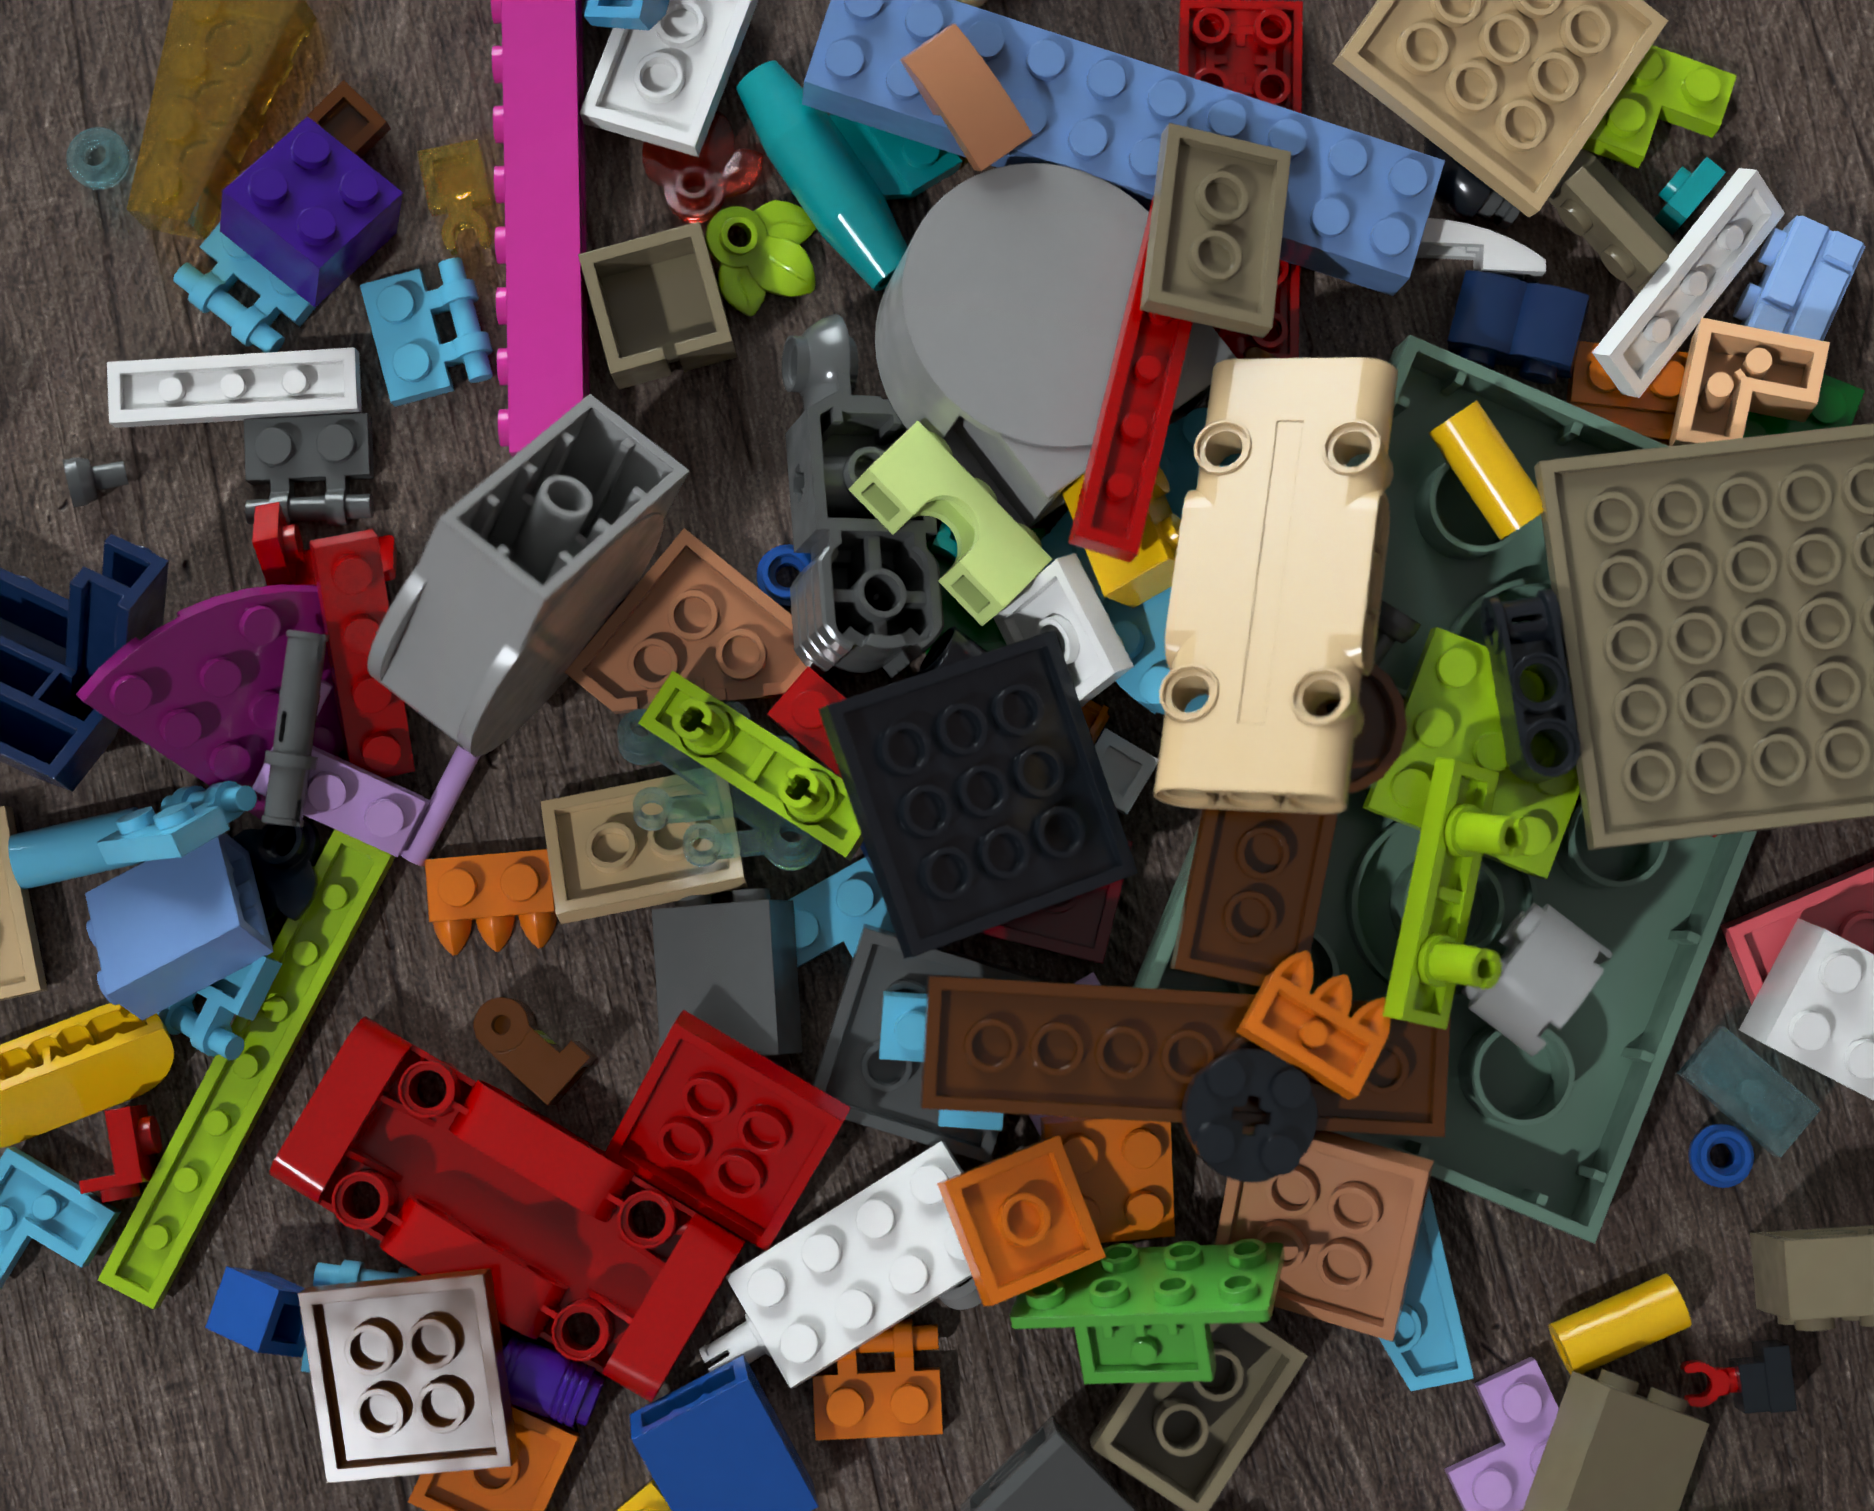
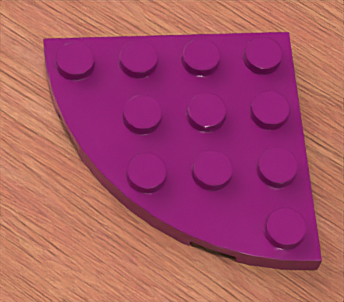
[76,585,390,824]

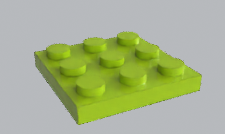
[1363,627,1580,879]

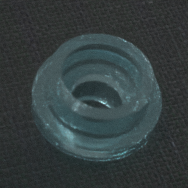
[66,127,130,190]

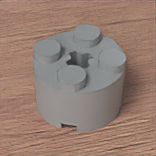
[1460,903,1613,1056]

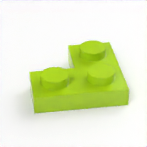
[1582,45,1737,169]

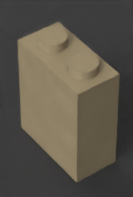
[1522,1369,1709,1511]

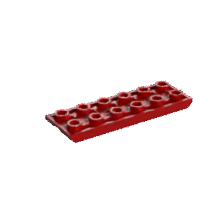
[1178,0,1303,359]

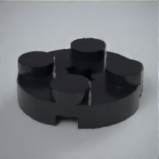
[1182,1048,1317,1183]

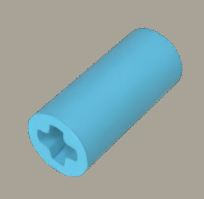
[8,807,145,890]

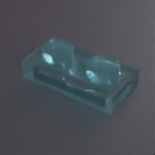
[1677,1025,1821,1158]

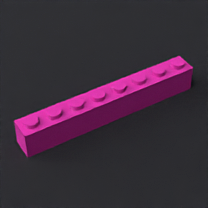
[491,0,590,457]

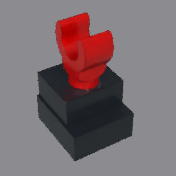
[1680,1339,1797,1414]

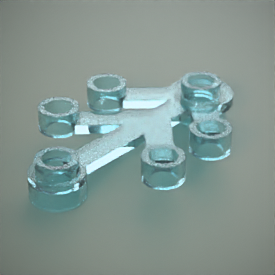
[617,701,823,871]

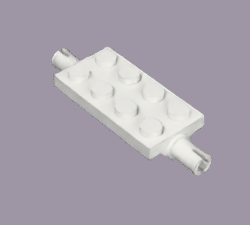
[699,1141,1024,1388]

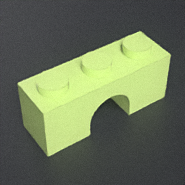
[848,421,1052,626]

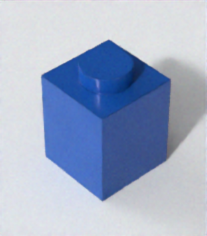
[205,1266,306,1358]

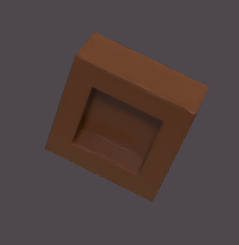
[302,80,391,158]

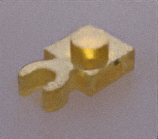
[417,139,493,256]

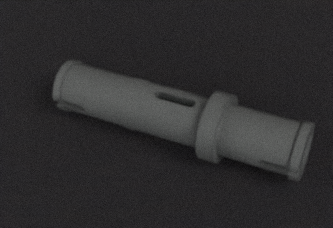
[261,630,329,827]

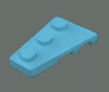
[1379,1187,1474,1391]

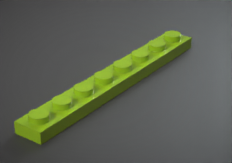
[98,829,395,1309]

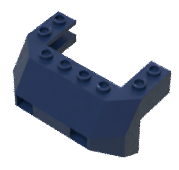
[0,534,169,792]

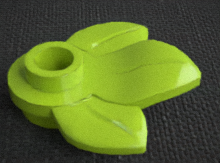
[705,200,816,317]

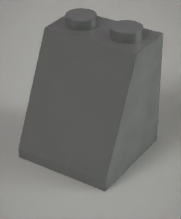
[961,1416,1142,1511]

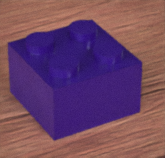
[220,116,403,307]

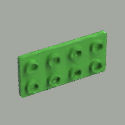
[1010,1239,1285,1384]

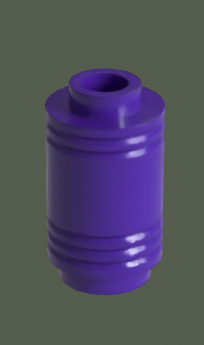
[502,1335,605,1428]

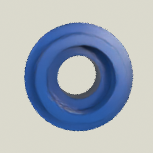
[756,544,811,607]
[1688,1124,1754,1188]

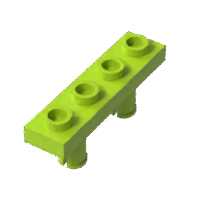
[638,670,863,861]
[1383,757,1529,1030]

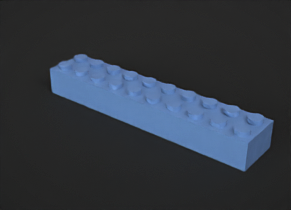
[802,0,1445,296]

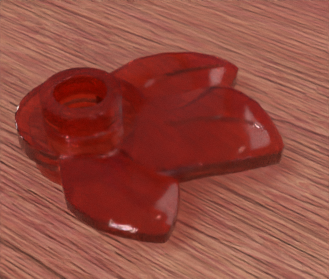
[642,110,764,223]

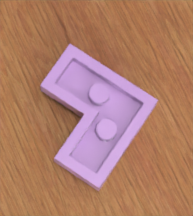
[1444,1357,1559,1511]

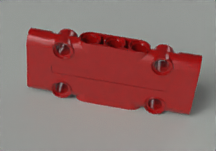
[269,1016,746,1403]

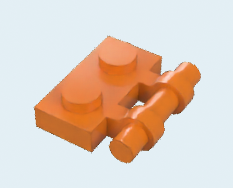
[813,1319,943,1441]

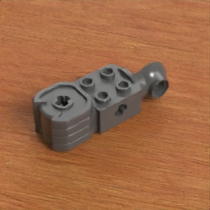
[782,314,944,678]

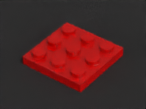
[603,1009,851,1251]

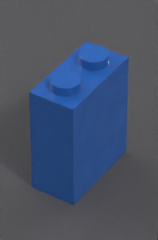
[629,1355,819,1511]

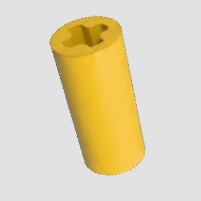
[1428,400,1544,540]
[1548,1273,1692,1375]

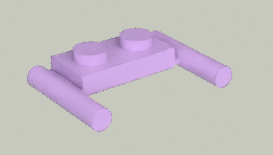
[252,680,480,867]

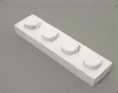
[1592,168,1785,398]
[107,347,362,428]

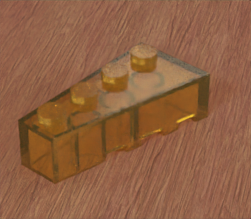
[127,0,317,240]

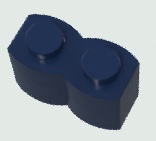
[1447,270,1589,384]

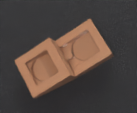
[900,24,1033,171]

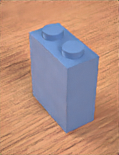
[85,832,274,1021]

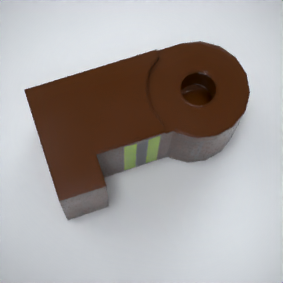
[473,997,598,1105]

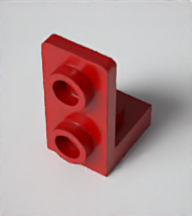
[252,502,397,586]

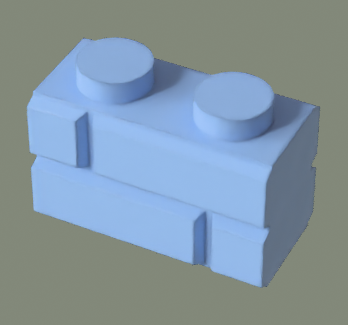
[1733,216,1866,341]

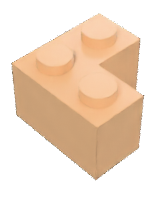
[1668,317,1830,446]

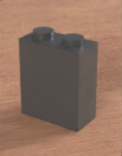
[652,888,803,1055]

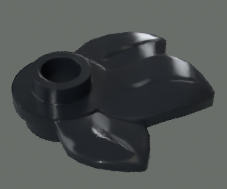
[232,818,320,923]

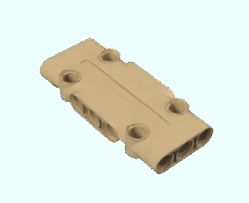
[1154,357,1398,814]

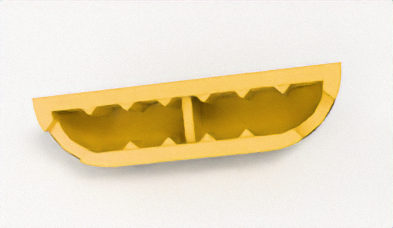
[0,1003,174,1148]

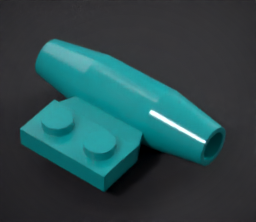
[736,60,962,291]

